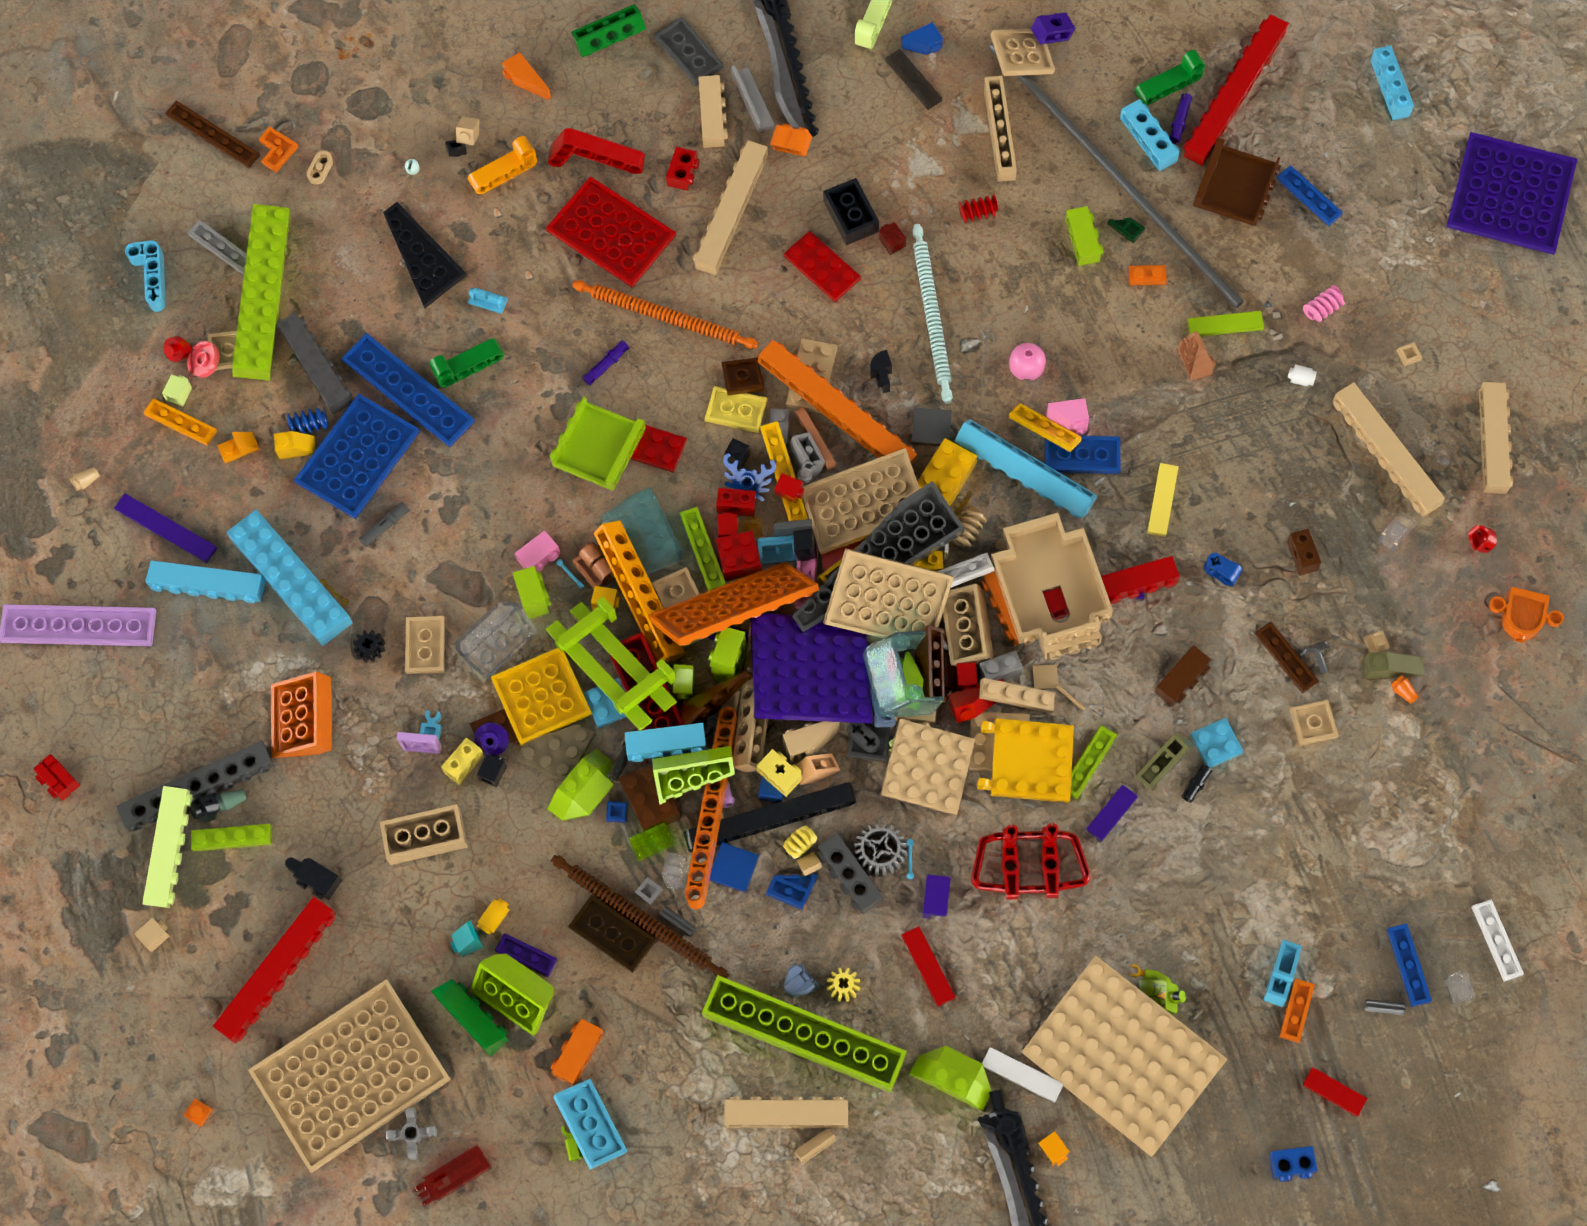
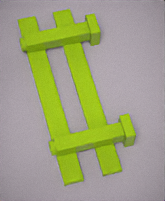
[545,597,677,731]

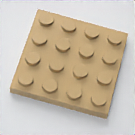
[881,719,975,815]

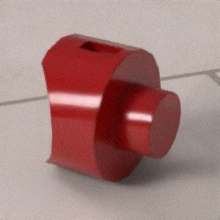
[163,336,192,362]
[1468,525,1497,553]

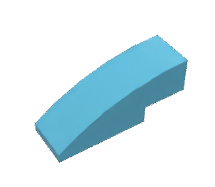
[1263,939,1302,1007]

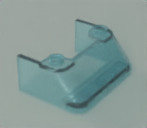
[863,631,943,717]

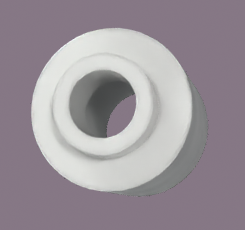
[1288,365,1317,387]

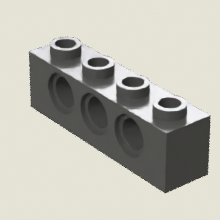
[817,833,883,914]

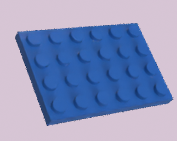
[293,393,420,520]

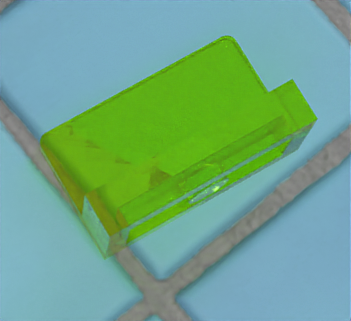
[629,823,674,862]

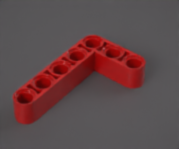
[548,128,645,174]

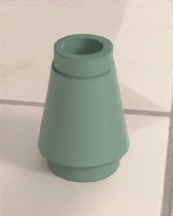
[216,789,247,811]

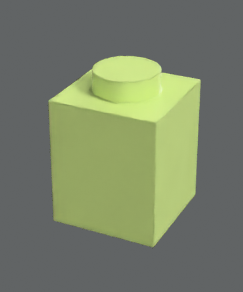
[162,374,192,407]

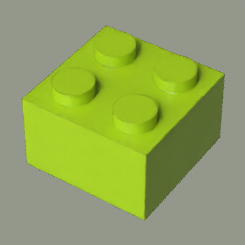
[513,566,551,620]

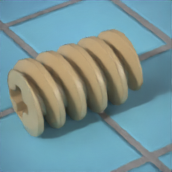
[951,506,987,548]

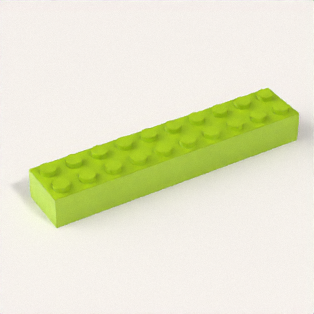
[232,204,290,381]
[702,975,907,1093]

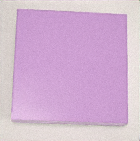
[397,732,442,754]

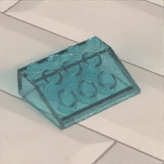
[601,487,684,575]

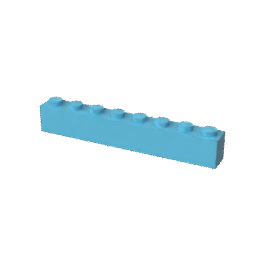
[955,419,1097,518]

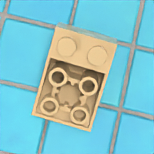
[783,721,840,765]

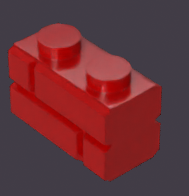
[33,754,80,800]

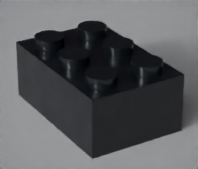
[823,178,879,245]

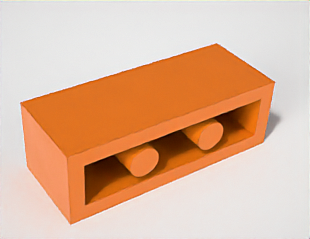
[551,1018,604,1086]

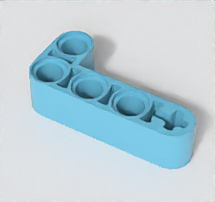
[125,241,166,312]

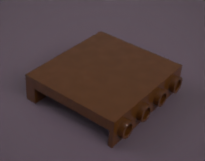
[1193,137,1282,226]

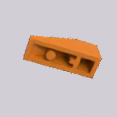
[502,52,551,100]

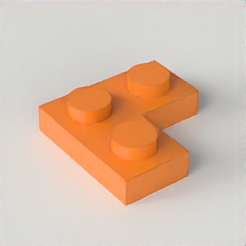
[259,126,299,173]

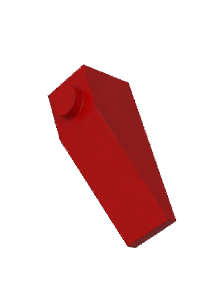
[948,679,1004,723]

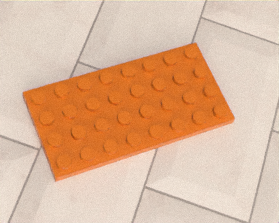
[648,561,819,646]

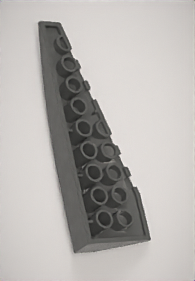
[792,481,965,632]

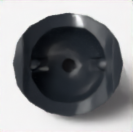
[191,794,220,823]

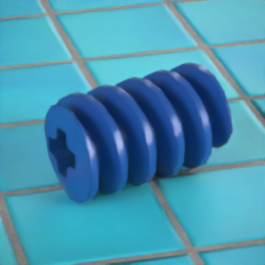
[287,406,328,434]

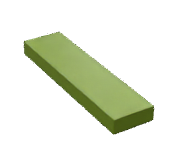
[1187,311,1264,337]
[1071,725,1118,800]

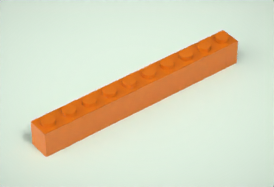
[758,340,917,464]

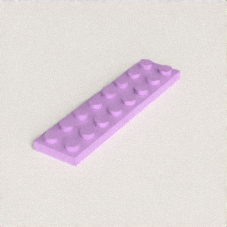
[0,605,157,646]

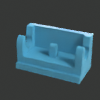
[757,535,797,565]

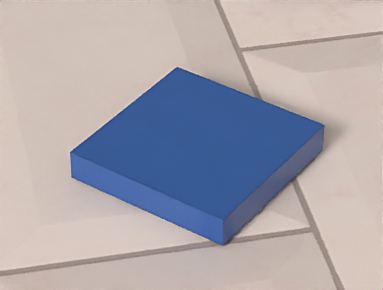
[710,842,759,893]

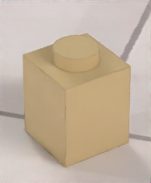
[456,116,479,145]
[134,918,170,952]

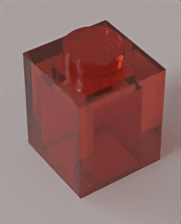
[879,222,906,255]

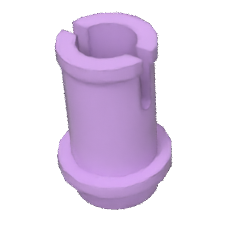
[718,782,735,808]

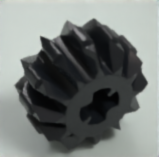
[353,630,385,663]

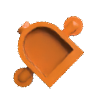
[1489,587,1564,642]

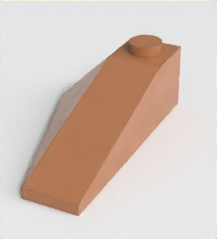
[1178,331,1215,381]

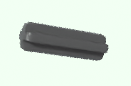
[660,907,696,936]
[1364,999,1406,1015]

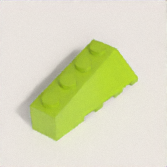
[652,746,735,804]

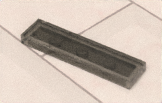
[886,49,942,110]

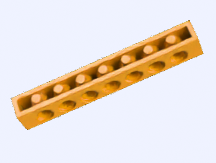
[594,520,685,663]

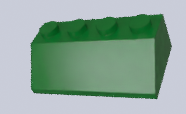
[431,979,509,1057]

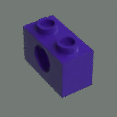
[1031,13,1076,44]

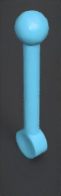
[556,559,584,589]
[906,839,914,879]

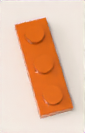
[1279,978,1315,1043]

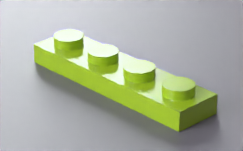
[191,824,272,851]

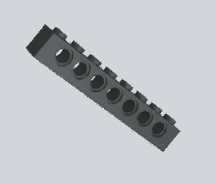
[116,741,275,832]

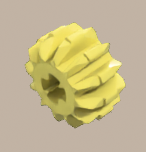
[783,825,817,858]
[827,968,860,1002]

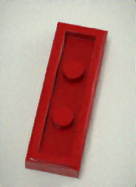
[1302,1067,1368,1117]

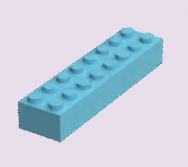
[226,509,353,647]

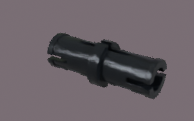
[1181,765,1212,803]

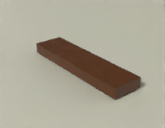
[1255,622,1319,694]

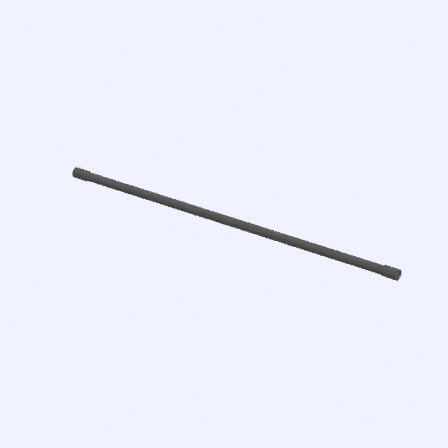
[989,43,1244,308]

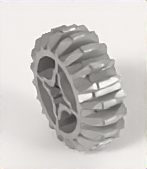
[854,823,907,876]

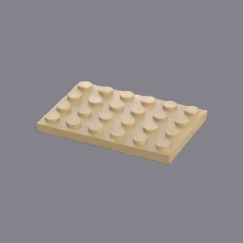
[802,448,920,555]
[823,548,954,646]

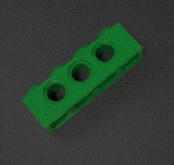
[571,4,646,58]

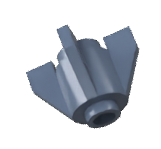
[784,963,821,998]

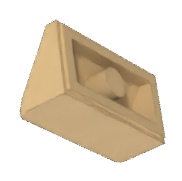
[795,1128,836,1164]

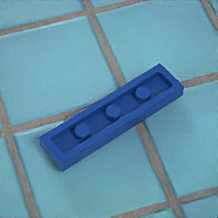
[1277,165,1343,226]
[1386,924,1432,1007]

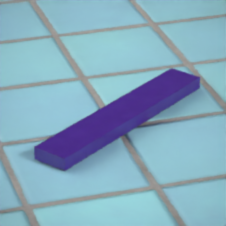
[114,493,218,563]

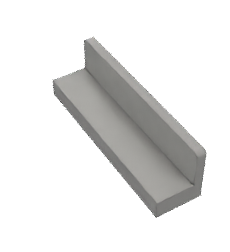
[731,65,774,134]

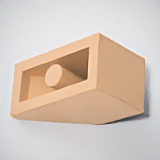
[796,753,840,785]

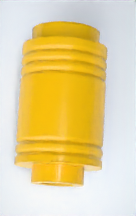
[477,898,510,935]

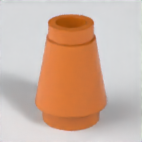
[1390,675,1419,704]

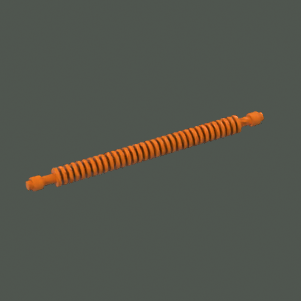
[572,280,759,349]

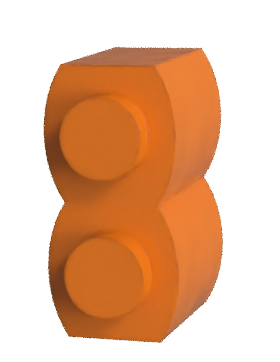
[770,123,812,157]

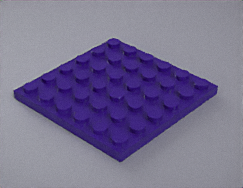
[1446,132,1578,255]
[750,613,873,723]

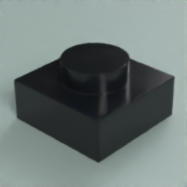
[445,140,467,157]

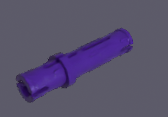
[1169,93,1192,144]
[582,340,630,386]

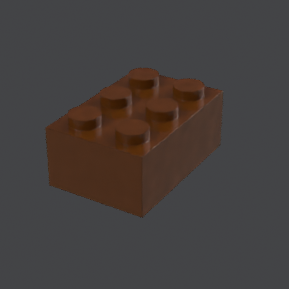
[619,762,681,836]

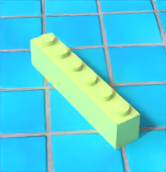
[142,786,192,908]

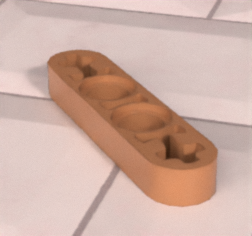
[795,407,836,472]

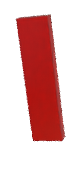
[901,926,956,1008]

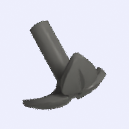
[1299,642,1330,674]

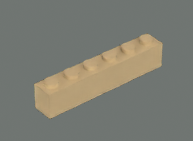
[984,76,1017,182]
[1479,382,1513,494]
[724,1096,848,1128]

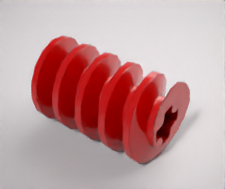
[958,194,998,224]

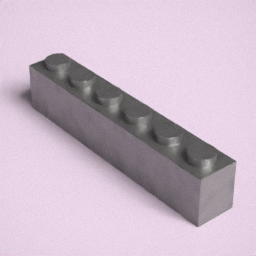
[276,312,352,415]

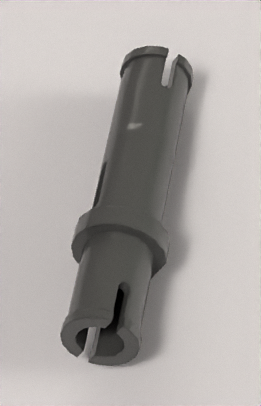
[359,502,409,547]

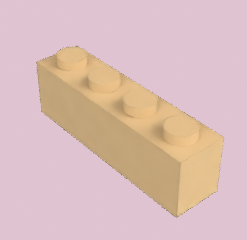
[698,75,728,148]

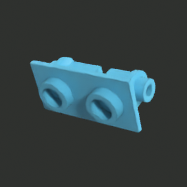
[468,287,508,314]

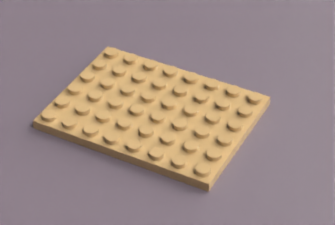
[1022,955,1228,1157]
[248,979,451,1173]

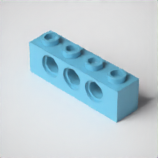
[1370,45,1414,120]
[1120,99,1179,172]

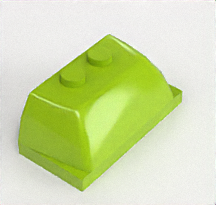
[470,954,554,1036]

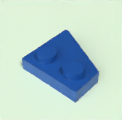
[766,874,818,910]

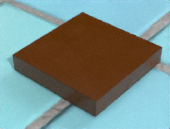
[722,357,764,396]

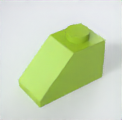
[673,664,696,702]

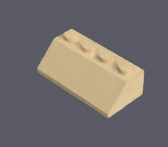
[943,584,994,666]

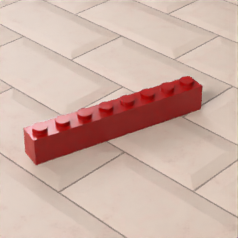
[1043,556,1180,620]
[212,896,336,1044]

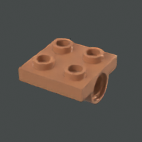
[572,542,615,589]

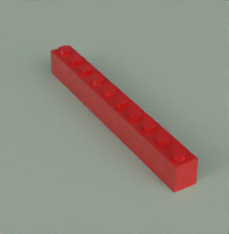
[1183,14,1289,166]

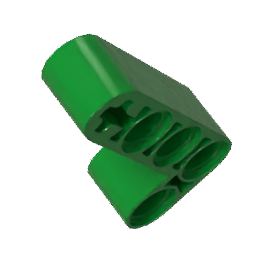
[1134,49,1205,106]
[429,338,505,388]

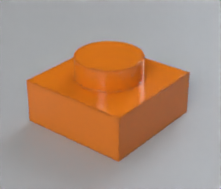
[183,1098,213,1127]

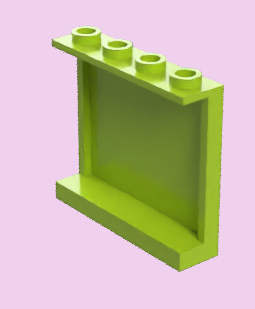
[550,396,646,491]

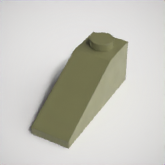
[1363,652,1424,679]
[1136,732,1194,790]

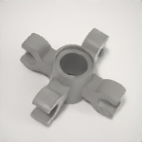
[386,1108,438,1160]

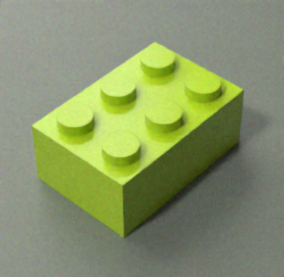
[709,627,747,682]

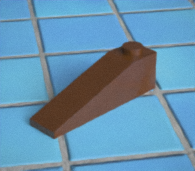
[678,671,753,725]

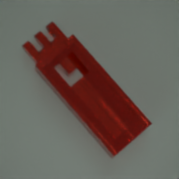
[414,1145,492,1207]

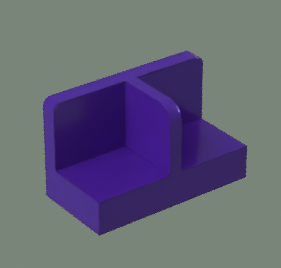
[922,875,951,919]

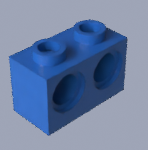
[1269,1146,1318,1182]

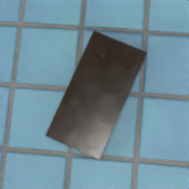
[568,895,656,973]

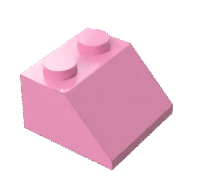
[1046,398,1089,436]

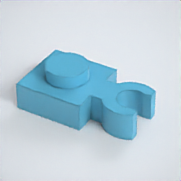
[420,710,442,740]

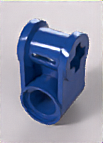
[1204,553,1243,587]

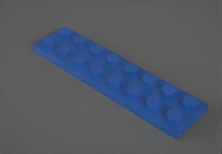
[341,333,475,448]

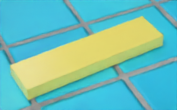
[1147,463,1179,537]

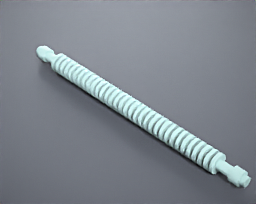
[912,224,953,404]

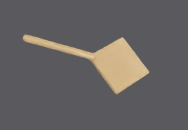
[1032,665,1086,711]

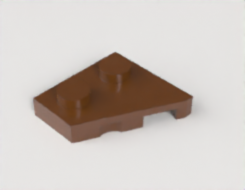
[470,709,519,744]

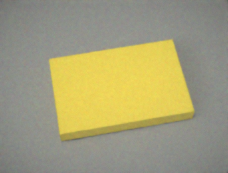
[705,386,768,433]

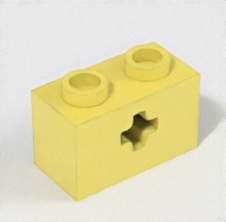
[756,749,802,797]

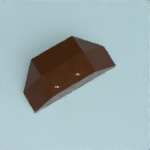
[915,626,956,703]

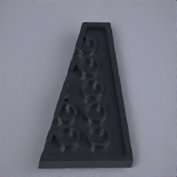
[383,202,467,309]

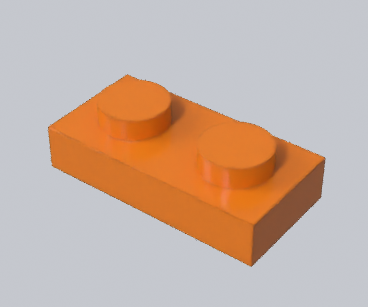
[1128,265,1167,285]

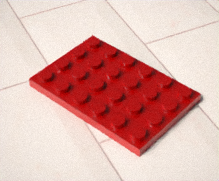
[546,176,676,288]

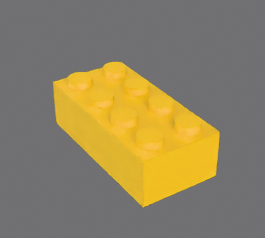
[917,438,977,506]

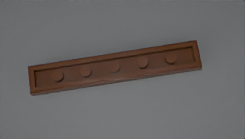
[165,100,260,168]

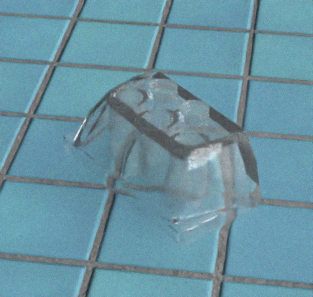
[456,601,538,683]

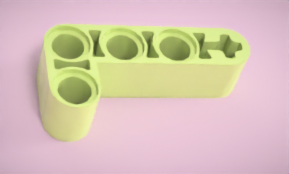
[855,0,893,49]

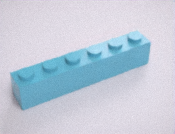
[145,561,266,603]

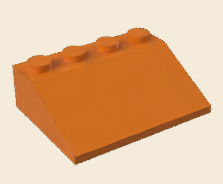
[271,671,332,758]

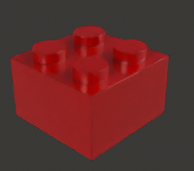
[716,530,762,581]

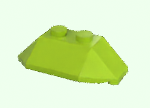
[547,749,614,821]
[909,1045,992,1111]

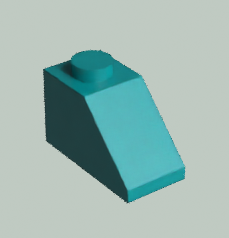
[450,921,483,957]

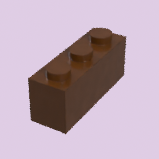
[1155,645,1212,707]

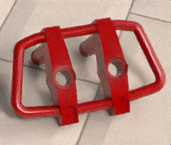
[971,823,1091,900]

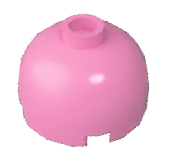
[1009,343,1046,380]

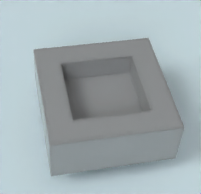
[635,877,663,905]

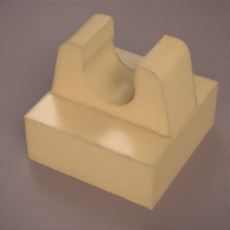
[1364,631,1390,653]

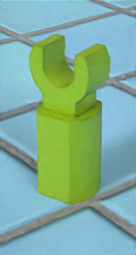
[561,1126,583,1162]

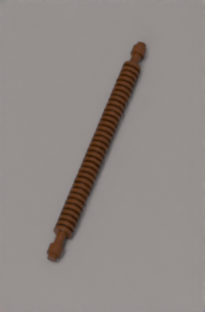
[551,855,730,979]

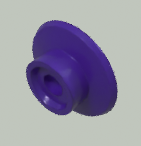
[474,722,509,756]

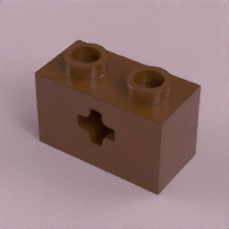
[1287,529,1321,576]

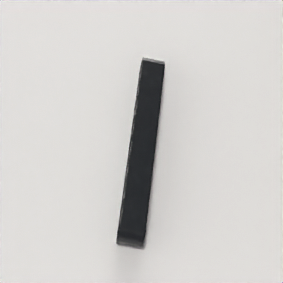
[683,783,857,853]

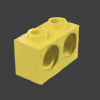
[441,737,484,785]

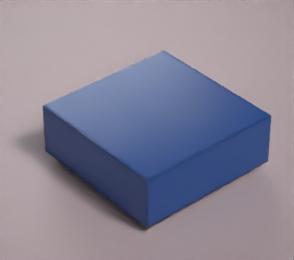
[606,801,628,823]

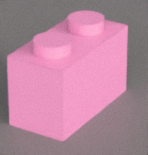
[515,530,560,572]

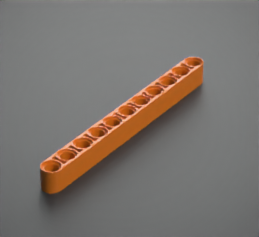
[685,706,738,910]

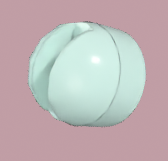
[405,159,420,175]

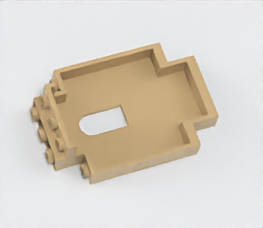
[991,513,1113,660]

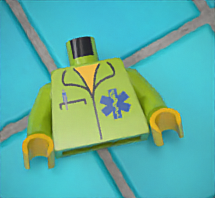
[1129,964,1186,1015]

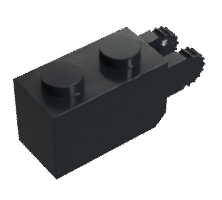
[285,857,342,900]

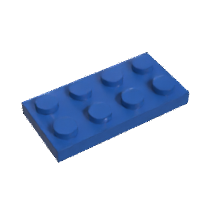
[1044,436,1121,474]

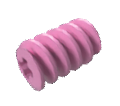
[1303,285,1345,323]

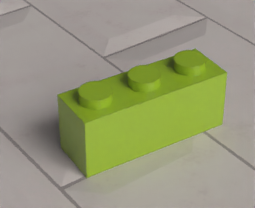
[1065,206,1103,266]

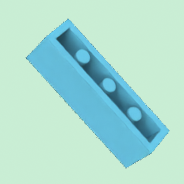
[624,723,707,762]

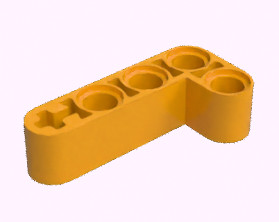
[468,136,537,195]

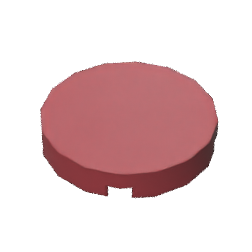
[187,341,220,378]

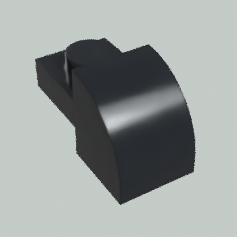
[870,350,892,393]

